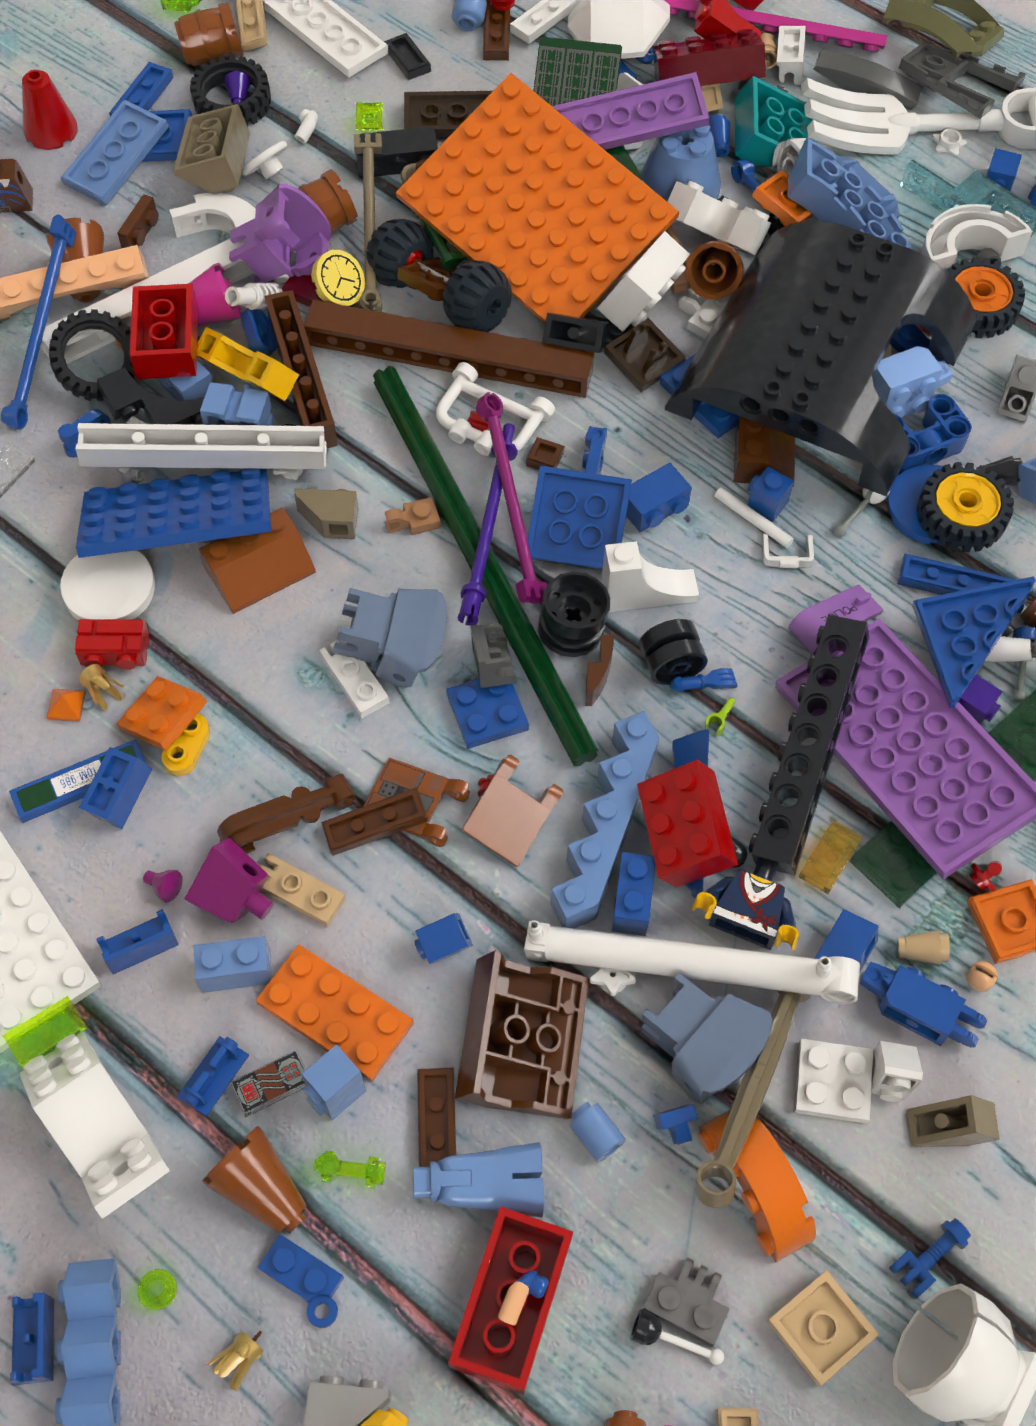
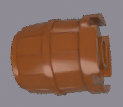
[174,3,244,67]
[298,169,358,233]

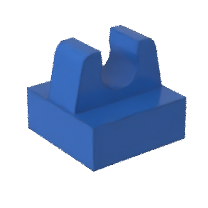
[653,1104,698,1145]

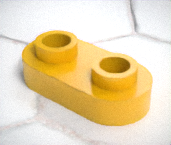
[161,714,210,776]

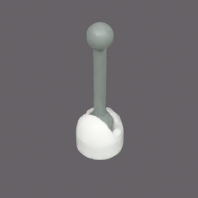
[833,488,890,537]

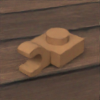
[385,497,441,535]

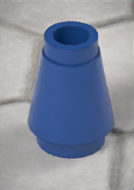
[709,114,730,157]

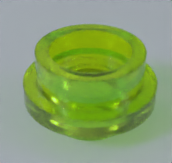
[137,1269,177,1310]

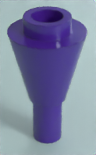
[224,70,251,104]

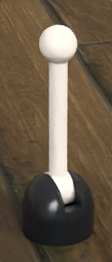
[630,1309,724,1365]

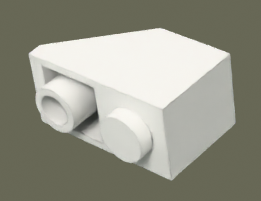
[871,1041,923,1102]

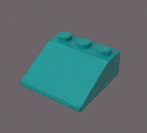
[734,76,819,167]

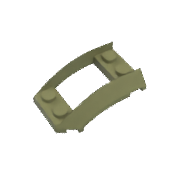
[883,0,1004,57]

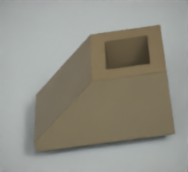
[294,488,358,539]

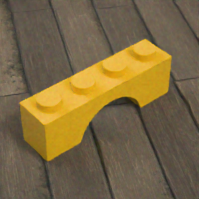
[197,327,299,401]

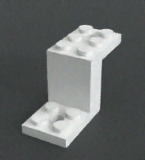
[19,1031,170,1219]

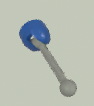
[1013,626,1036,702]

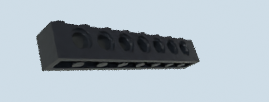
[749,615,870,876]

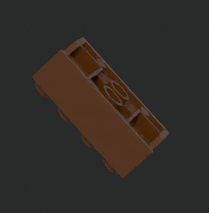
[455,950,589,1119]

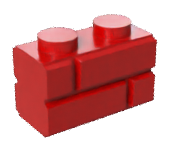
[75,619,149,670]

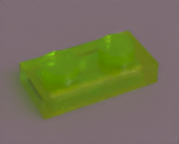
[2,996,87,1069]

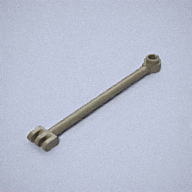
[354,133,382,312]

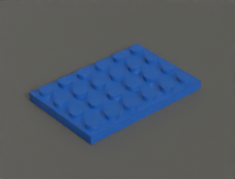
[76,468,272,558]

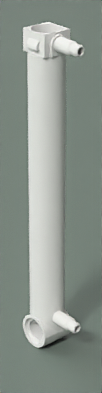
[524,920,860,1004]

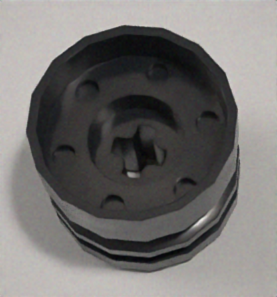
[538,571,611,657]

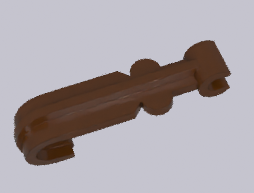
[217,774,356,854]

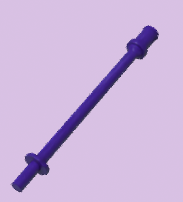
[457,423,518,626]

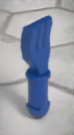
[670,668,738,692]

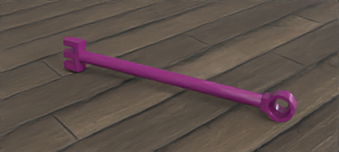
[476,392,547,605]

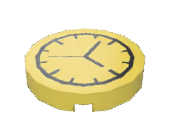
[311,250,365,306]

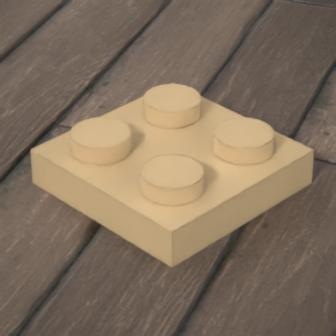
[767,1270,879,1387]

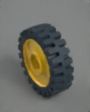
[917,462,1014,552]

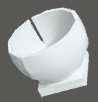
[892,1284,1036,1426]

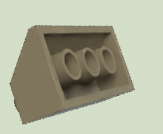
[173,104,250,194]

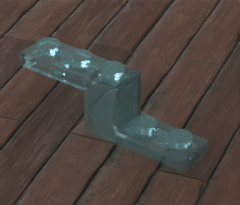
[900,160,1036,236]

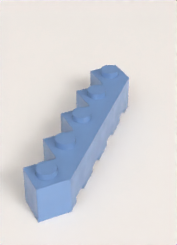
[550,711,659,929]
[55,1258,121,1426]

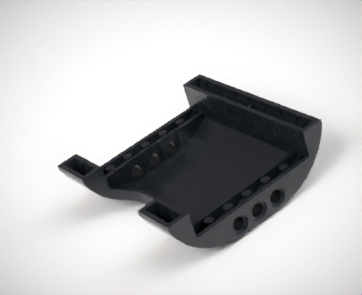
[665,221,977,497]

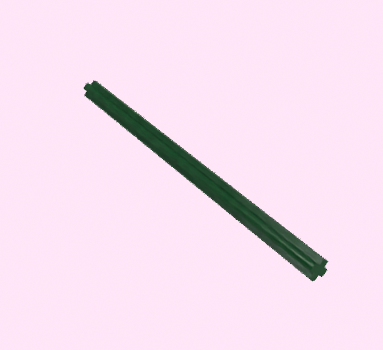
[373,366,599,766]

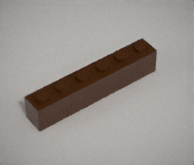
[264,290,338,448]

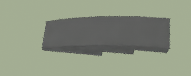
[813,49,923,110]

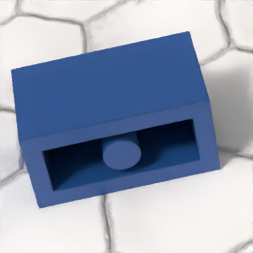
[626,462,692,532]
[612,852,655,936]

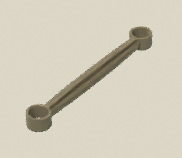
[695,990,811,1208]

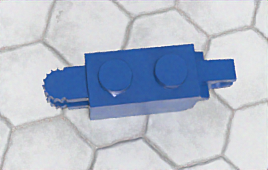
[859,962,987,1048]

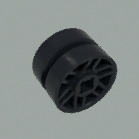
[639,619,708,685]

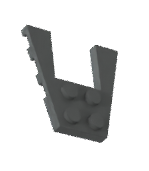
[899,42,1026,119]

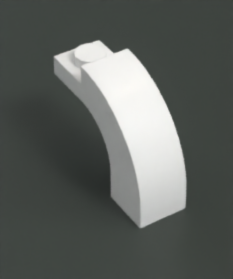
[169,193,256,243]

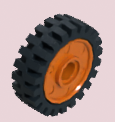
[946,257,1025,338]

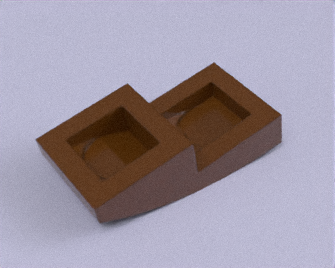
[585,635,614,706]

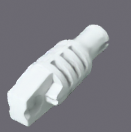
[225,283,284,310]

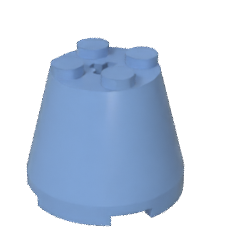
[641,125,721,201]

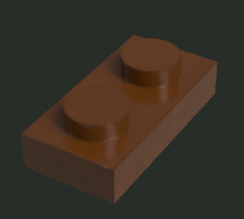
[117,194,159,248]

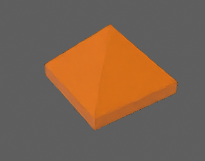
[47,689,86,721]

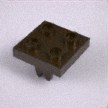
[604,318,686,393]

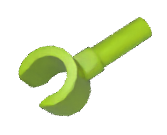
[705,697,736,736]

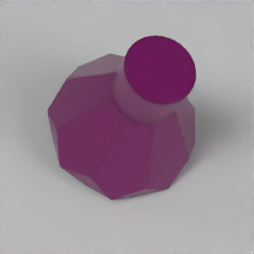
[143,870,183,903]

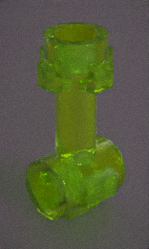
[314,1151,386,1188]

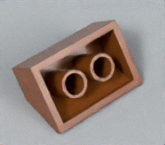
[199,507,316,614]

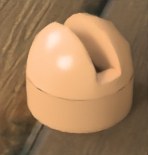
[966,961,997,992]

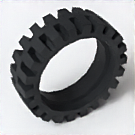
[190,55,271,127]
[49,309,136,401]

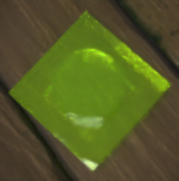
[355,102,383,130]

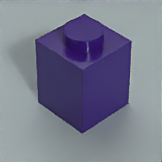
[958,675,1002,725]

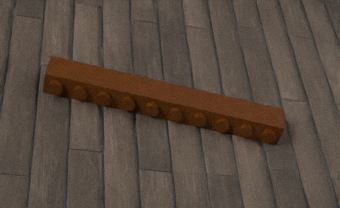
[304,300,595,398]

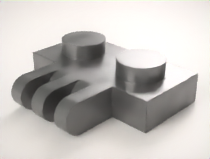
[642,1257,730,1347]

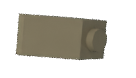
[907,1095,1000,1147]

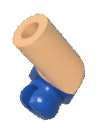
[498,1271,549,1325]

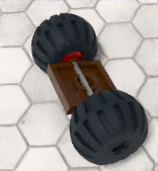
[366,218,512,332]

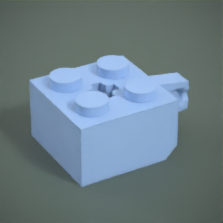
[872,346,953,418]

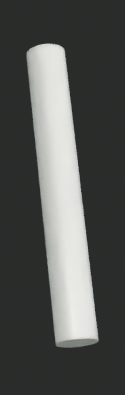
[714,487,794,548]

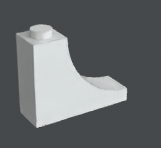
[601,541,699,612]

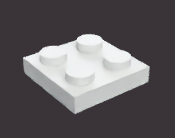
[794,1038,873,1124]

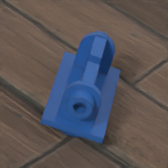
[177,1036,249,1117]

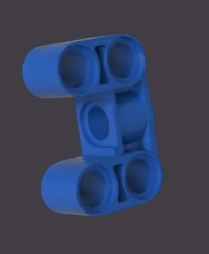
[893,394,972,475]

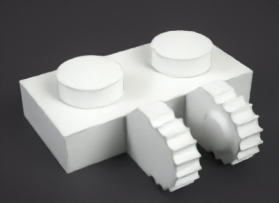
[678,287,733,338]

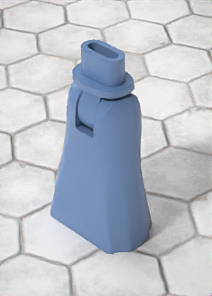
[413,1142,544,1218]

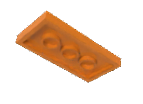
[256,944,414,1082]

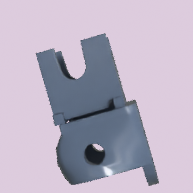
[332,588,447,688]
[641,973,773,1104]

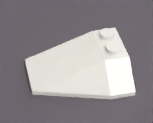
[567,0,670,59]

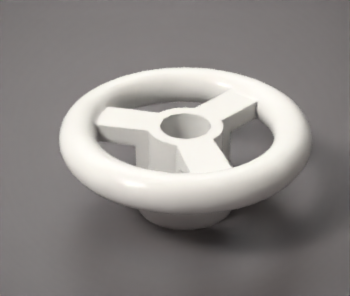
[242,141,287,180]

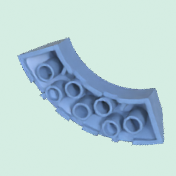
[788,137,914,250]

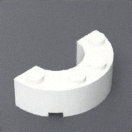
[667,180,771,256]
[920,204,1033,270]

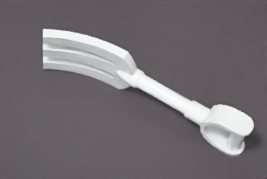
[801,78,1036,155]

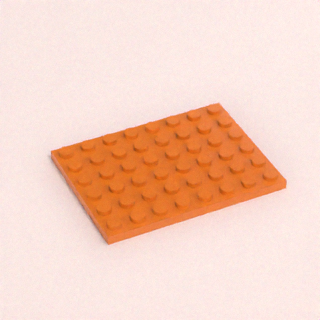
[396,73,679,324]

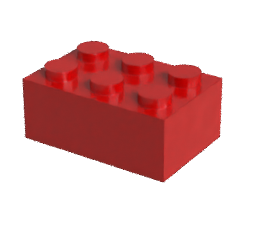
[130,283,198,379]
[637,760,738,888]

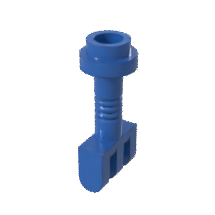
[889,1218,971,1299]

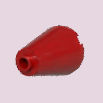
[22,70,78,150]

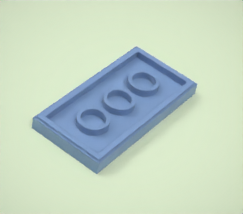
[61,99,169,206]

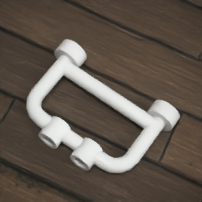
[436,362,555,456]

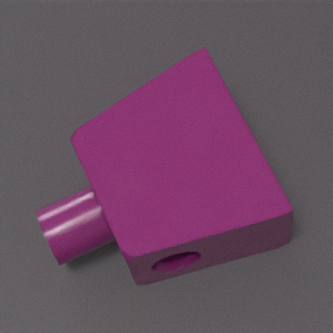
[184,837,274,923]

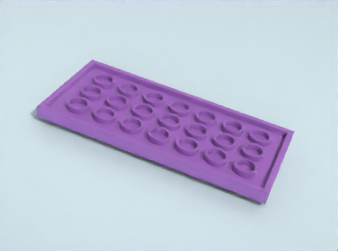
[775,618,1036,879]

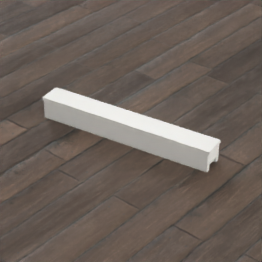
[41,239,254,364]
[75,423,326,469]

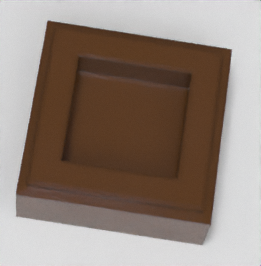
[526,437,565,470]

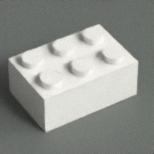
[597,231,690,332]

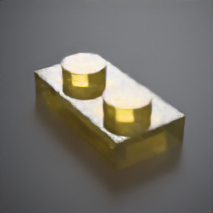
[799,820,863,894]

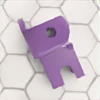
[229,184,332,283]

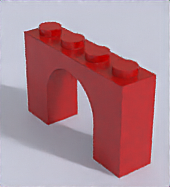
[694,0,764,39]

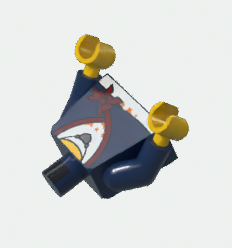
[691,861,799,951]

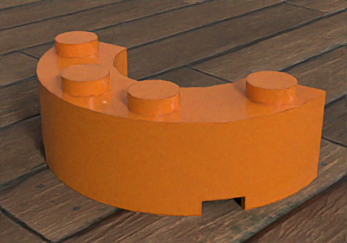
[698,1109,816,1263]

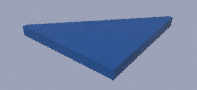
[912,576,1036,708]

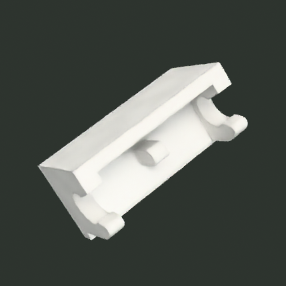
[776,26,806,85]

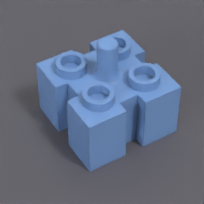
[200,382,275,426]

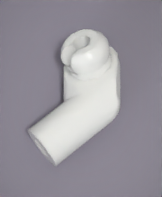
[294,109,318,144]

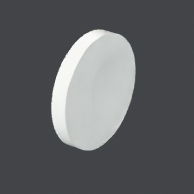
[60,550,155,620]

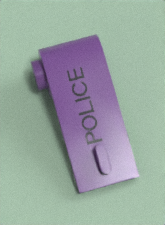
[788,584,884,655]

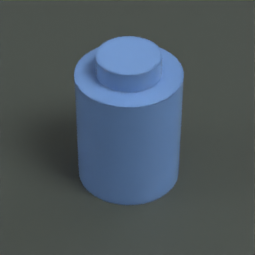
[570,1102,626,1163]

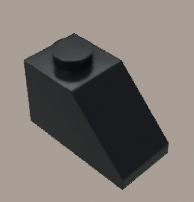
[542,313,609,353]

